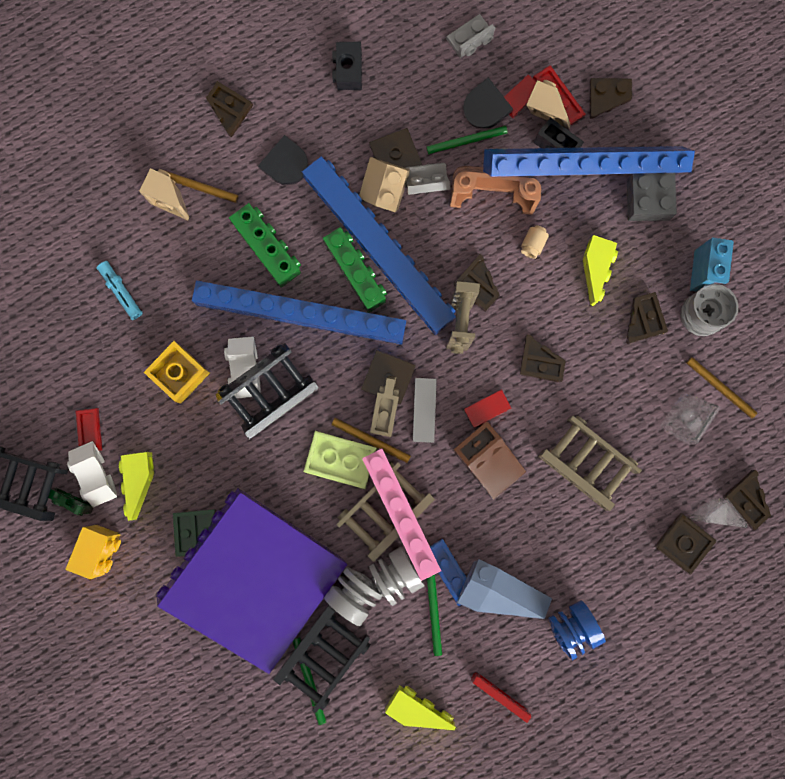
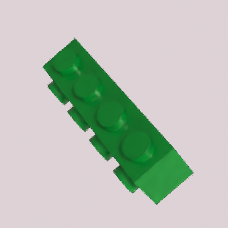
[229,203,301,288]
[323,227,387,313]

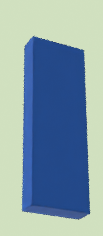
[430,539,466,606]

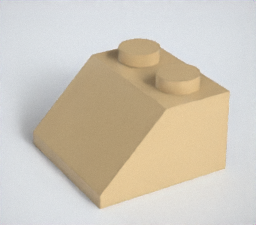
[527,80,571,129]
[359,157,410,212]
[139,168,189,221]

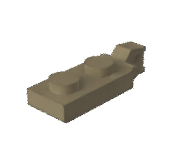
[370,376,399,437]

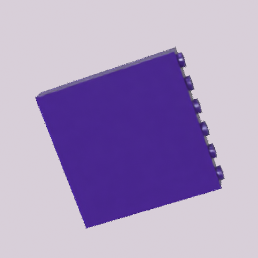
[156,488,347,674]

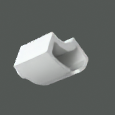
[224,337,261,398]
[67,441,117,507]

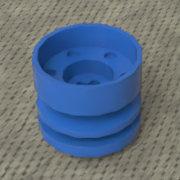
[549,600,606,661]

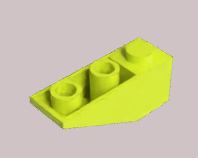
[583,235,618,306]
[119,452,154,521]
[385,685,456,730]

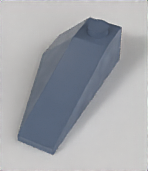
[457,559,552,619]

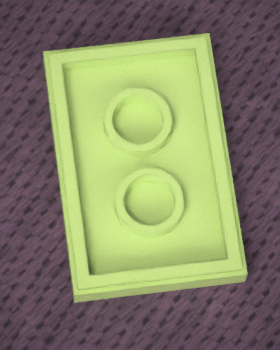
[303,431,377,489]

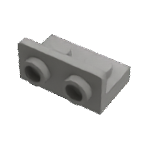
[446,14,495,58]
[405,162,450,195]

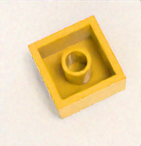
[144,341,210,404]
[65,525,121,579]

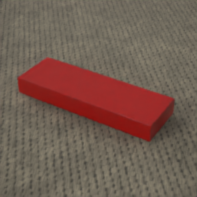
[533,65,586,125]
[471,672,532,723]

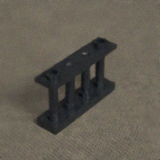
[215,343,319,439]
[0,446,68,521]
[273,605,371,714]

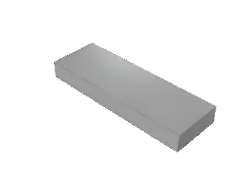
[413,378,437,443]

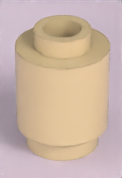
[521,225,549,259]

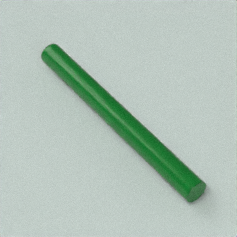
[426,125,508,155]
[427,574,442,656]
[293,637,327,725]

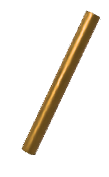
[161,169,239,203]
[686,357,758,419]
[331,417,411,463]

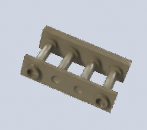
[446,281,480,354]
[538,416,642,511]
[336,463,435,562]

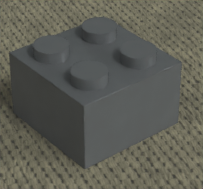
[627,173,677,221]

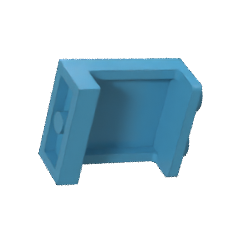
[690,237,734,292]

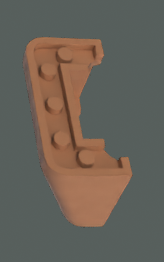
[450,166,541,215]

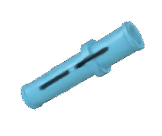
[96,261,143,320]

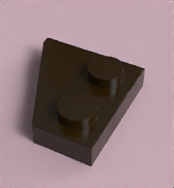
[590,78,632,119]
[206,81,253,138]
[454,254,500,312]
[626,292,668,344]
[519,334,566,383]
[723,470,771,530]

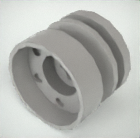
[680,284,738,336]
[369,547,425,606]
[324,567,382,626]

